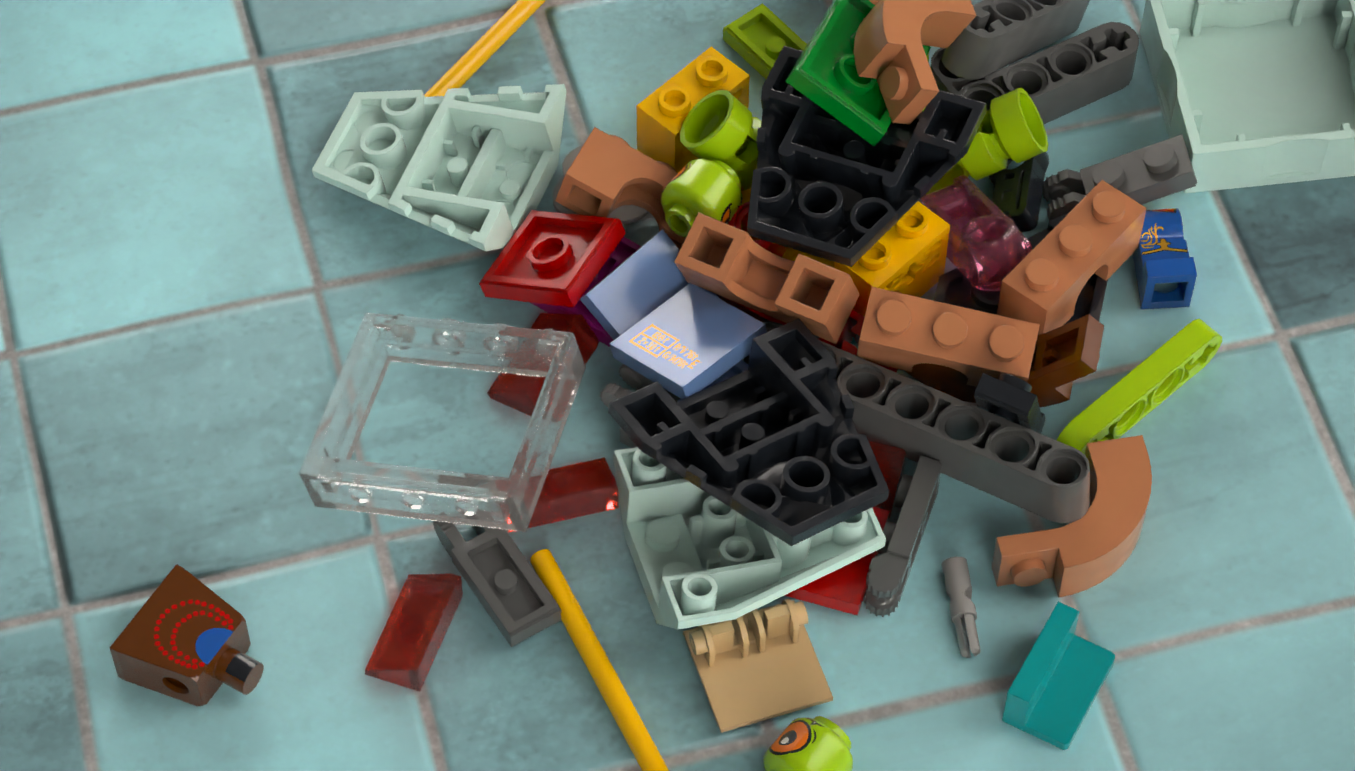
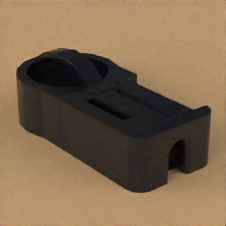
[983,152,1049,237]

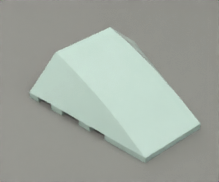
[312,84,566,251]

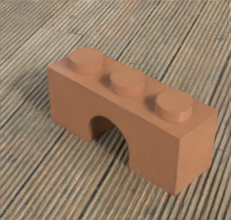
[555,127,728,250]
[997,180,1147,335]
[674,212,860,344]
[857,287,1040,387]

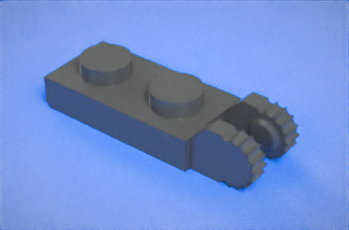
[1042,134,1197,221]
[864,456,942,617]
[433,499,561,647]

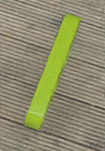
[1056,319,1222,455]

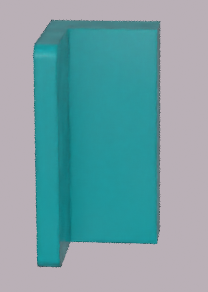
[1002,601,1115,750]

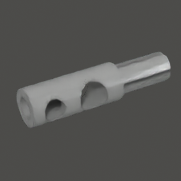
[941,557,981,658]

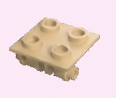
[683,598,833,733]

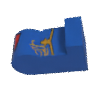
[1133,208,1197,310]

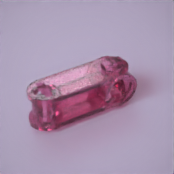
[918,174,1032,291]

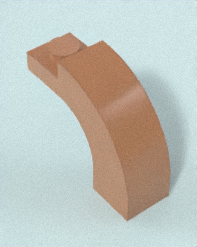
[854,0,977,125]
[992,435,1152,598]

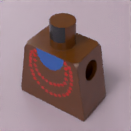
[110,564,264,706]

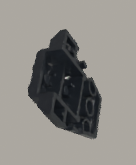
[747,46,987,267]
[608,318,889,546]

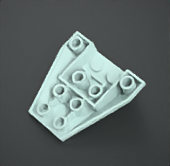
[613,447,886,630]

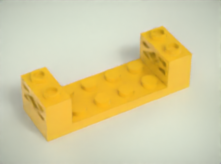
[636,46,950,316]

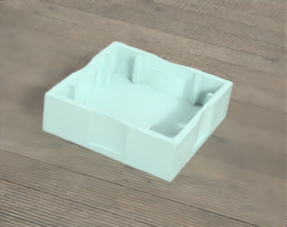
[1140,0,1355,193]

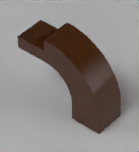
[905,314,1104,407]

